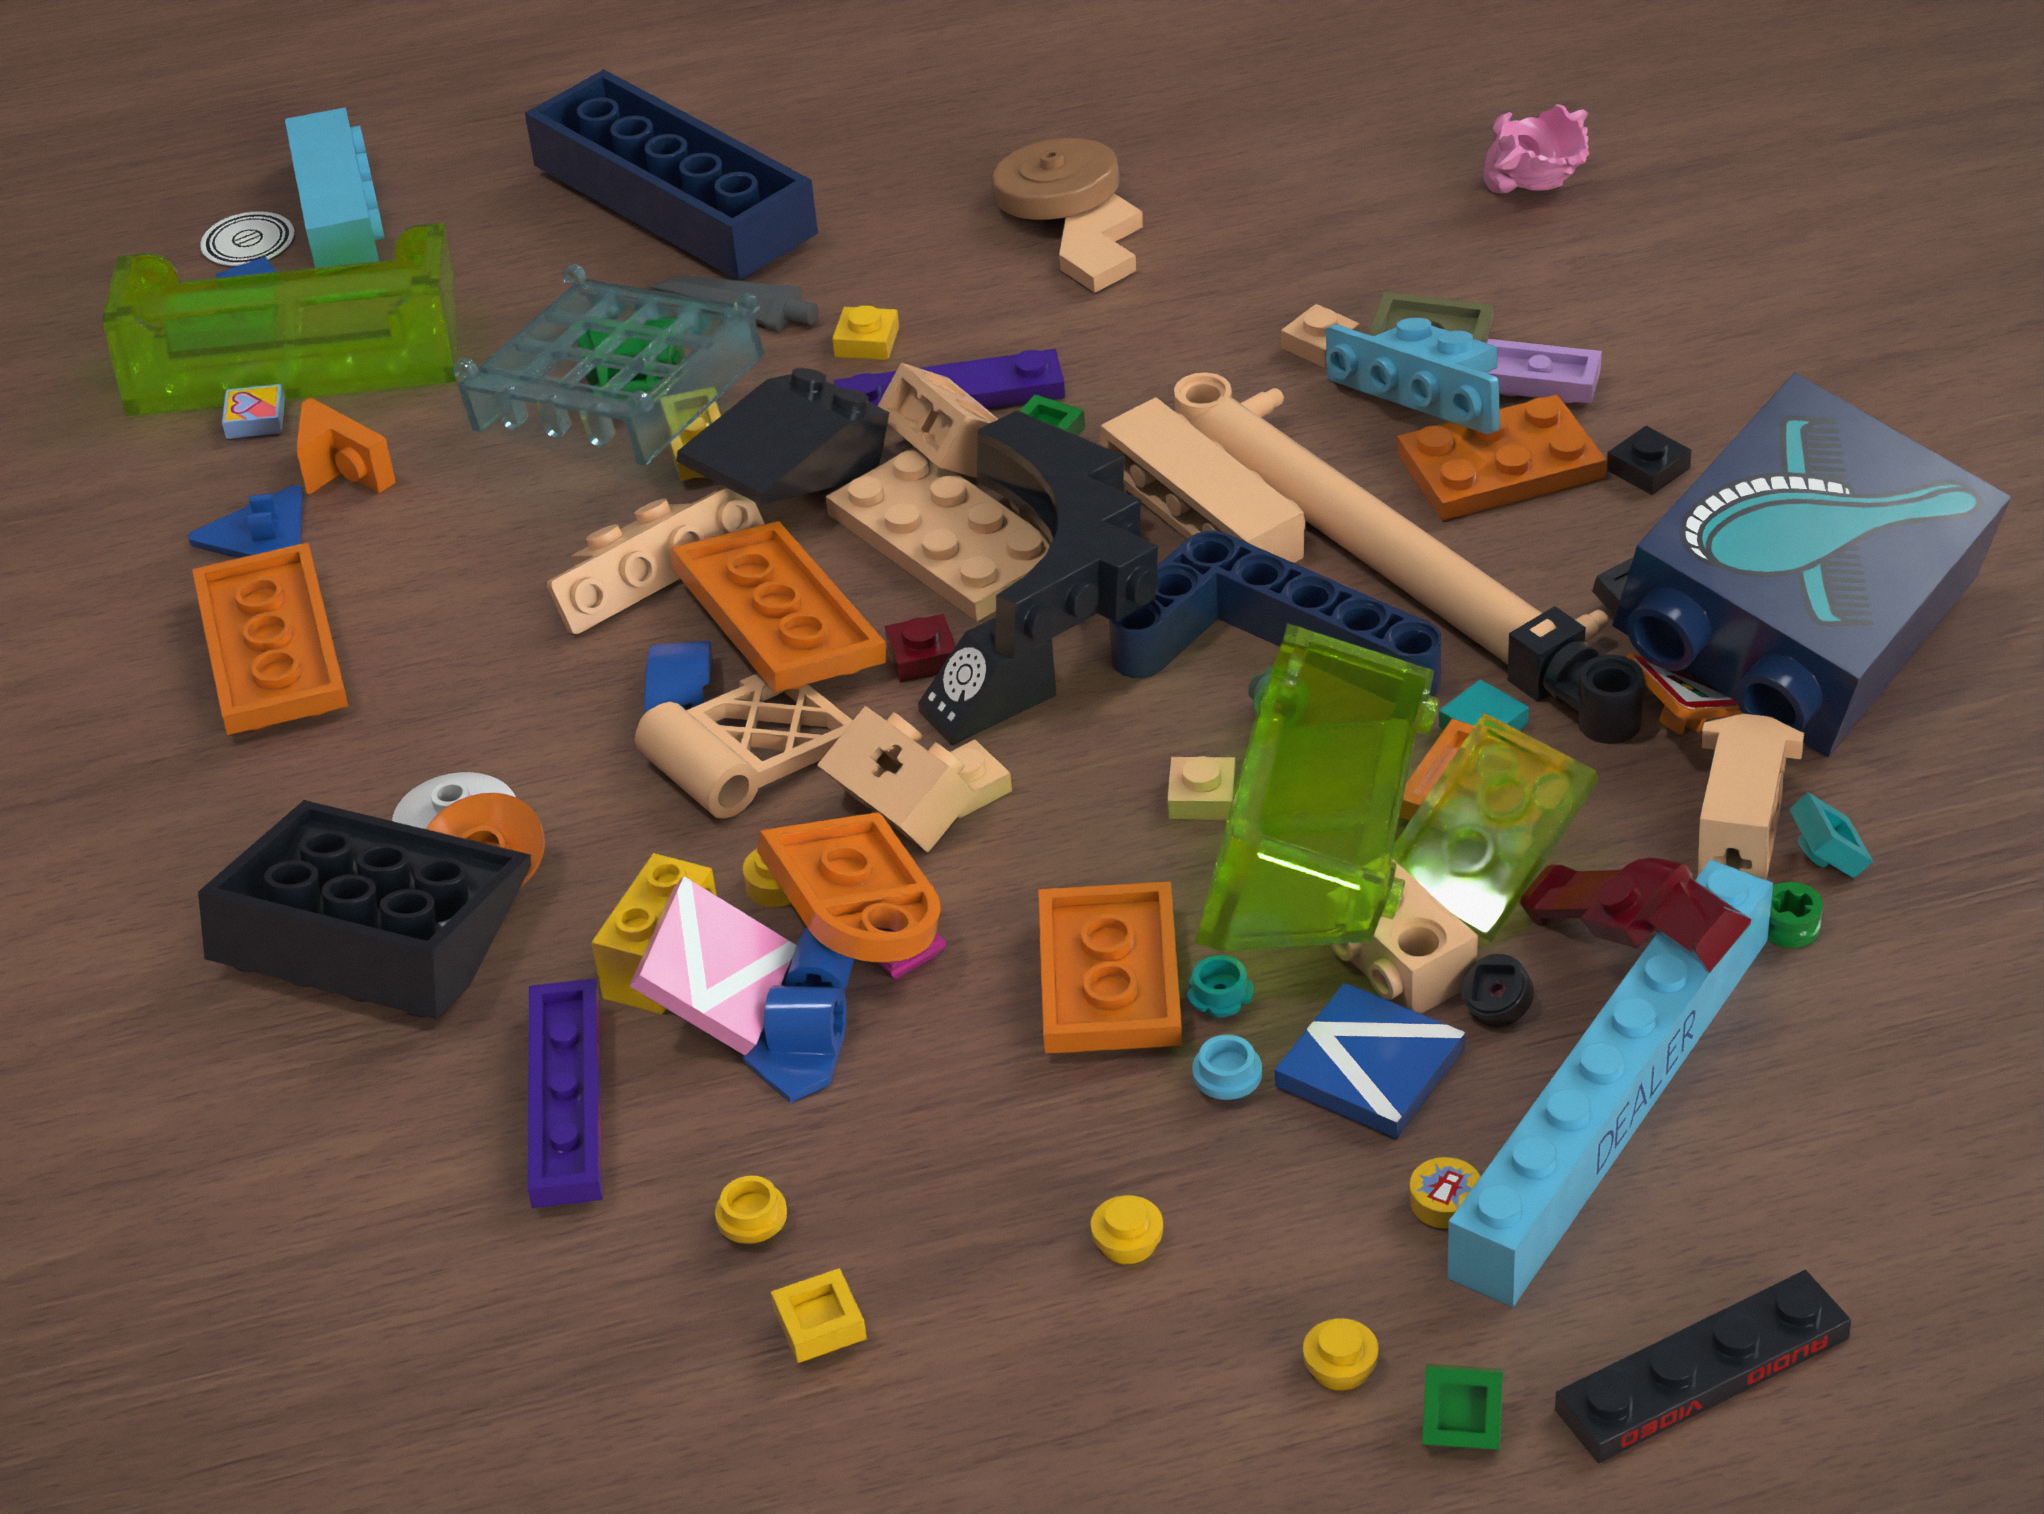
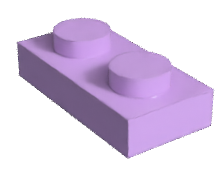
[1487,339,1602,404]

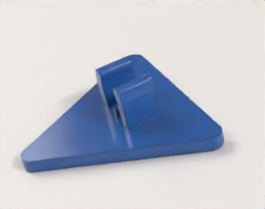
[188,485,304,558]

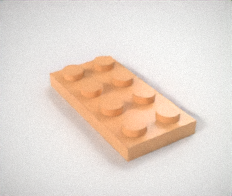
[826,446,1051,622]

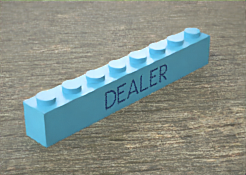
[1447,859,1773,1308]

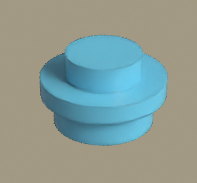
[1192,1035,1262,1100]

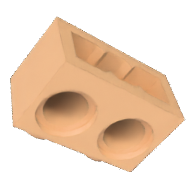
[878,363,998,478]
[1326,859,1478,1014]

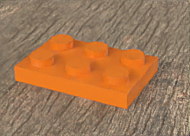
[1397,394,1607,522]
[1038,881,1183,1054]

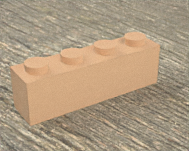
[1100,397,1306,563]

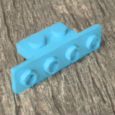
[1325,318,1500,434]

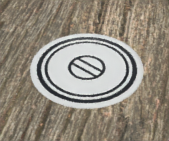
[200,211,294,266]

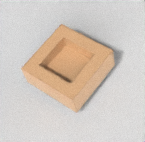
[1281,304,1360,368]
[950,739,1012,819]
[1168,756,1236,820]

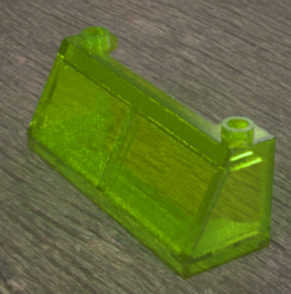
[102,222,458,416]
[1194,623,1440,951]

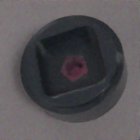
[1461,954,1534,1026]

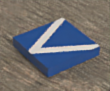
[1274,982,1465,1139]

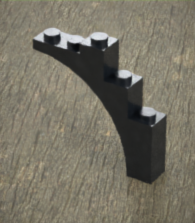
[977,410,1159,659]

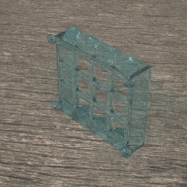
[453,263,765,465]

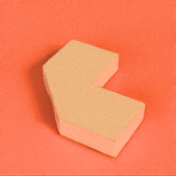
[1059,193,1143,293]

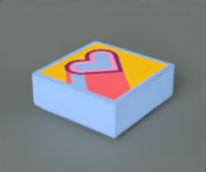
[222,384,285,439]

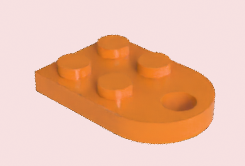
[757,812,941,962]

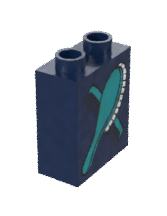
[1612,372,2012,757]

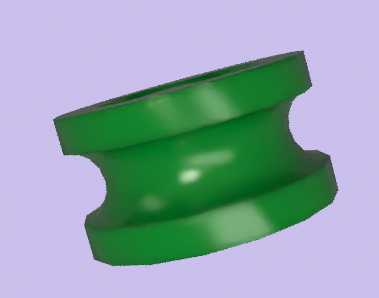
[1767,882,1823,949]

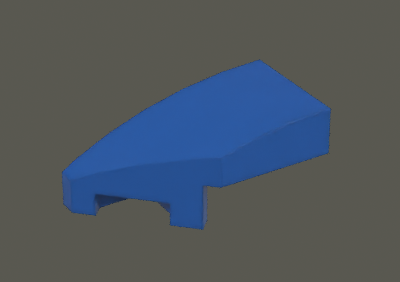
[644,641,713,714]

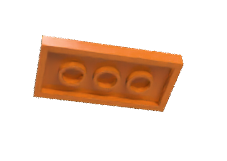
[671,521,886,693]
[192,542,349,735]

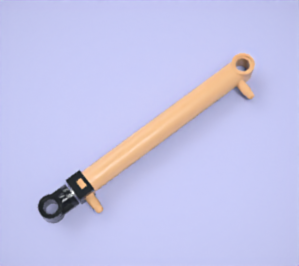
[1174,372,1643,745]

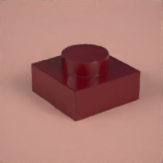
[885,613,956,682]

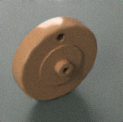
[991,138,1120,220]

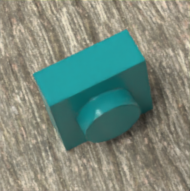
[1789,792,1873,878]

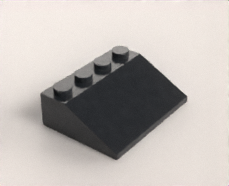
[198,800,531,1019]

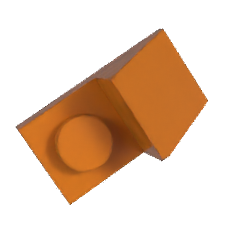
[297,397,396,494]

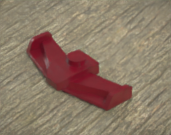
[1520,858,1751,973]

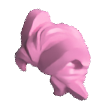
[1483,104,1590,193]

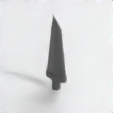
[649,275,819,332]

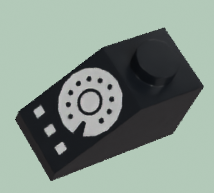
[918,617,1056,746]

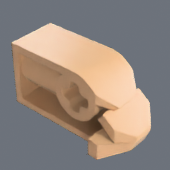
[1698,714,1804,880]

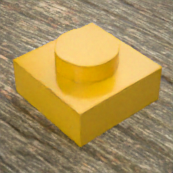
[832,305,899,360]
[771,1268,867,1363]

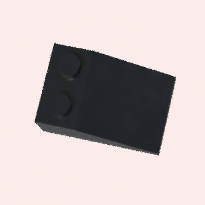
[676,368,890,505]

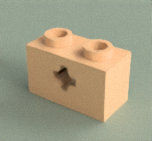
[817,706,976,853]

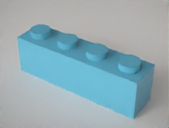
[285,107,385,274]

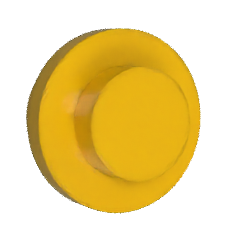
[715,1176,787,1244]
[1091,1195,1163,1264]
[1303,1318,1378,1391]

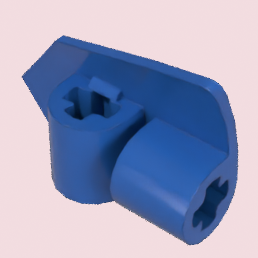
[742,928,855,1103]

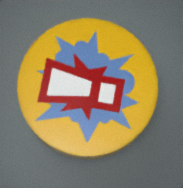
[1410,1157,1481,1229]

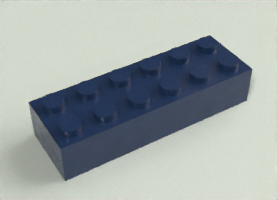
[525,69,818,281]

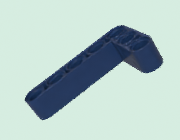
[1109,531,1441,703]

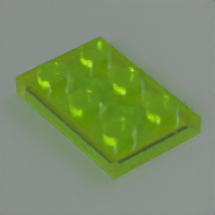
[1379,713,1599,942]

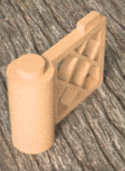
[634,673,853,819]

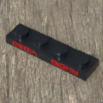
[1555,1269,1852,1464]

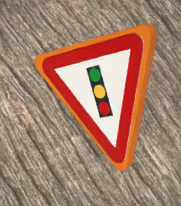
[1626,653,1743,735]

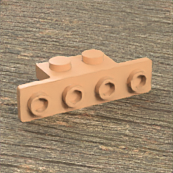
[547,487,765,634]

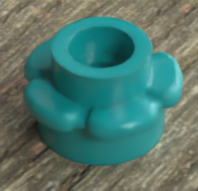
[1187,955,1254,1018]

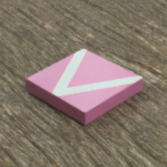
[629,877,797,1055]

